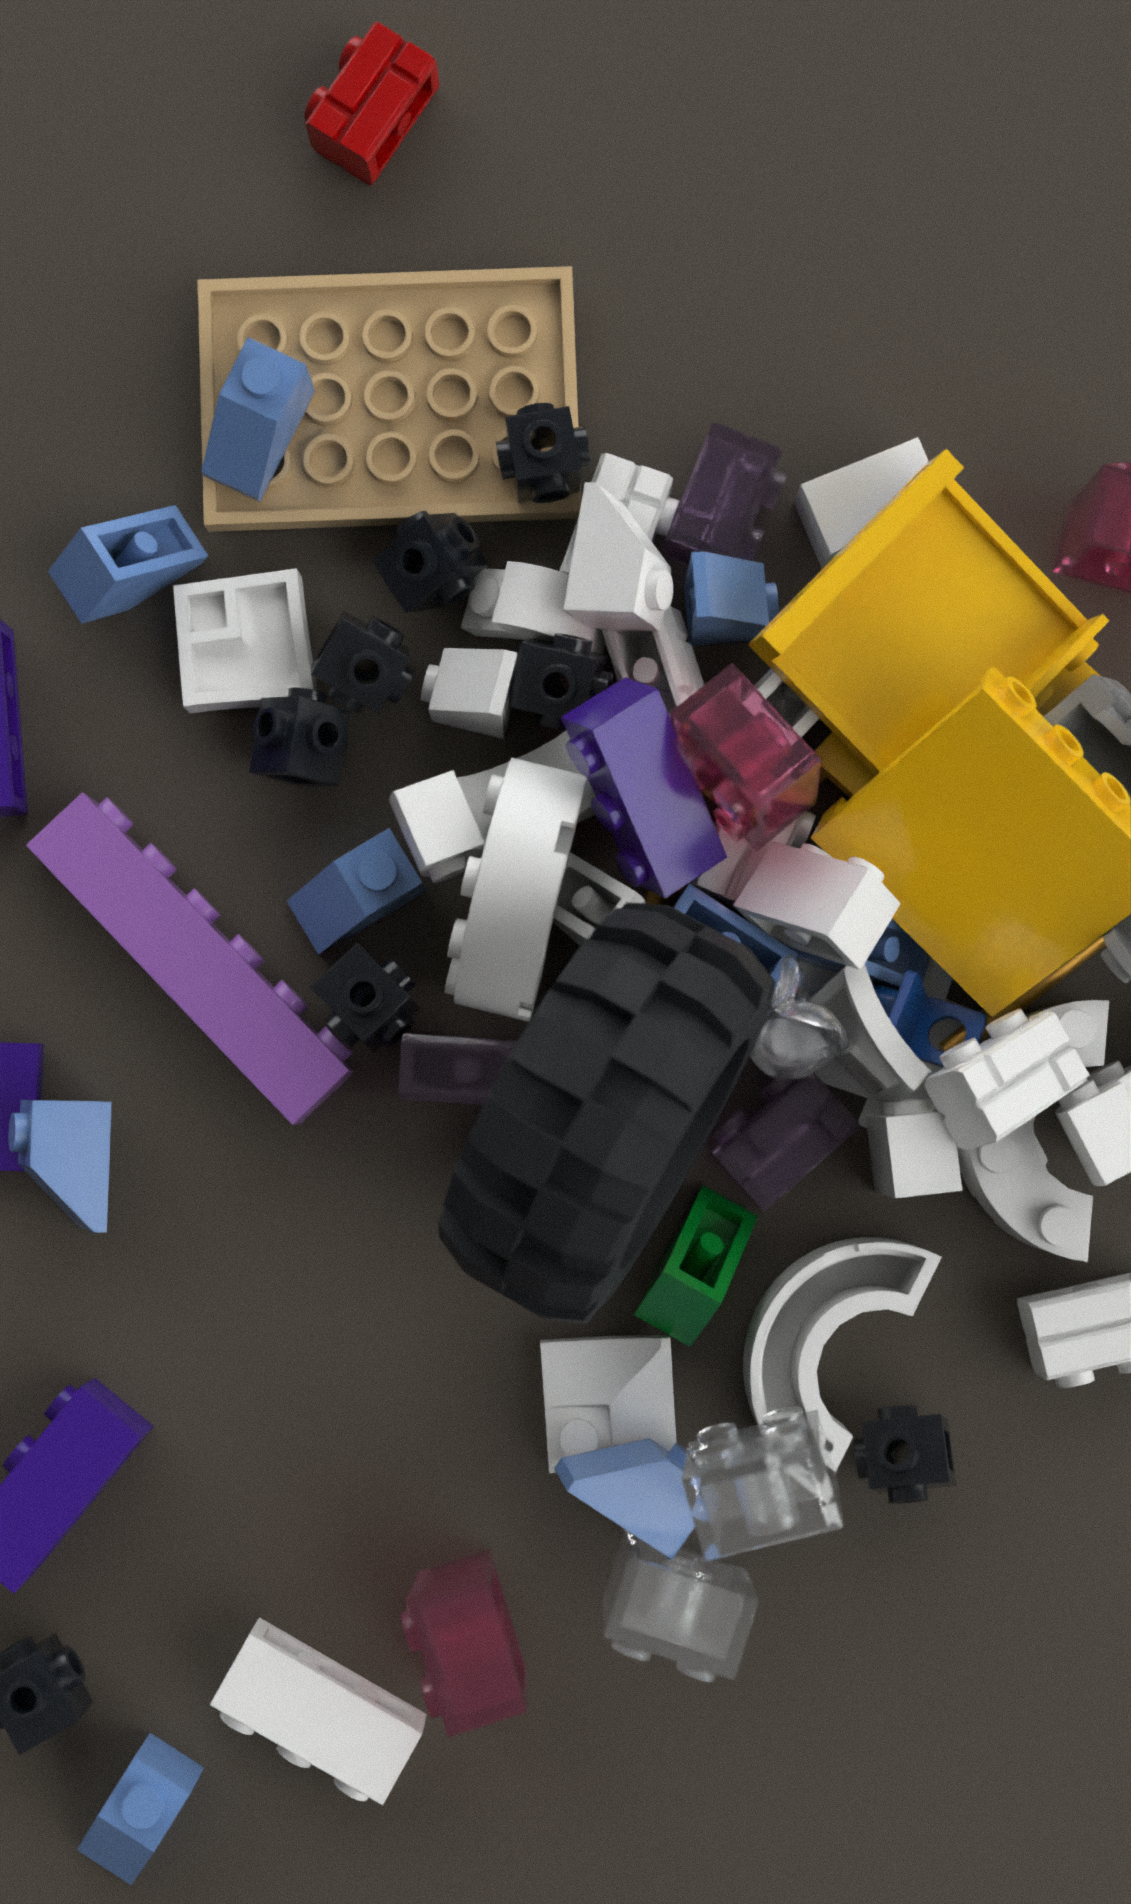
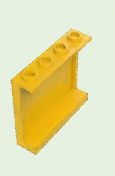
[748,449,1109,776]
[811,666,1131,1017]

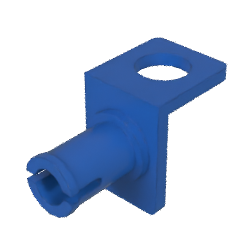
[871,970,987,1068]

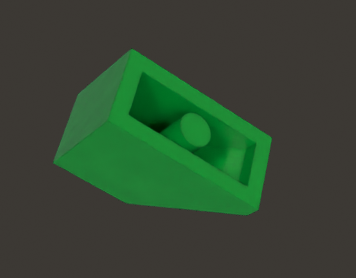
[633,1185,758,1347]

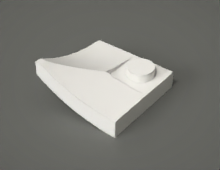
[173,568,318,713]
[790,963,931,1103]
[540,1335,677,1473]

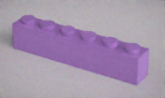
[26,792,355,1125]

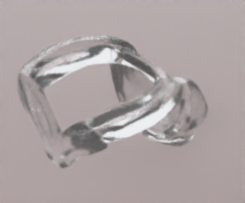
[750,954,849,1080]

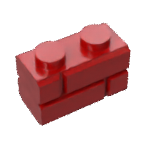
[304,21,440,186]

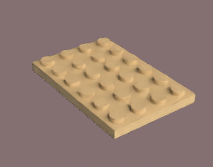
[197,266,581,532]

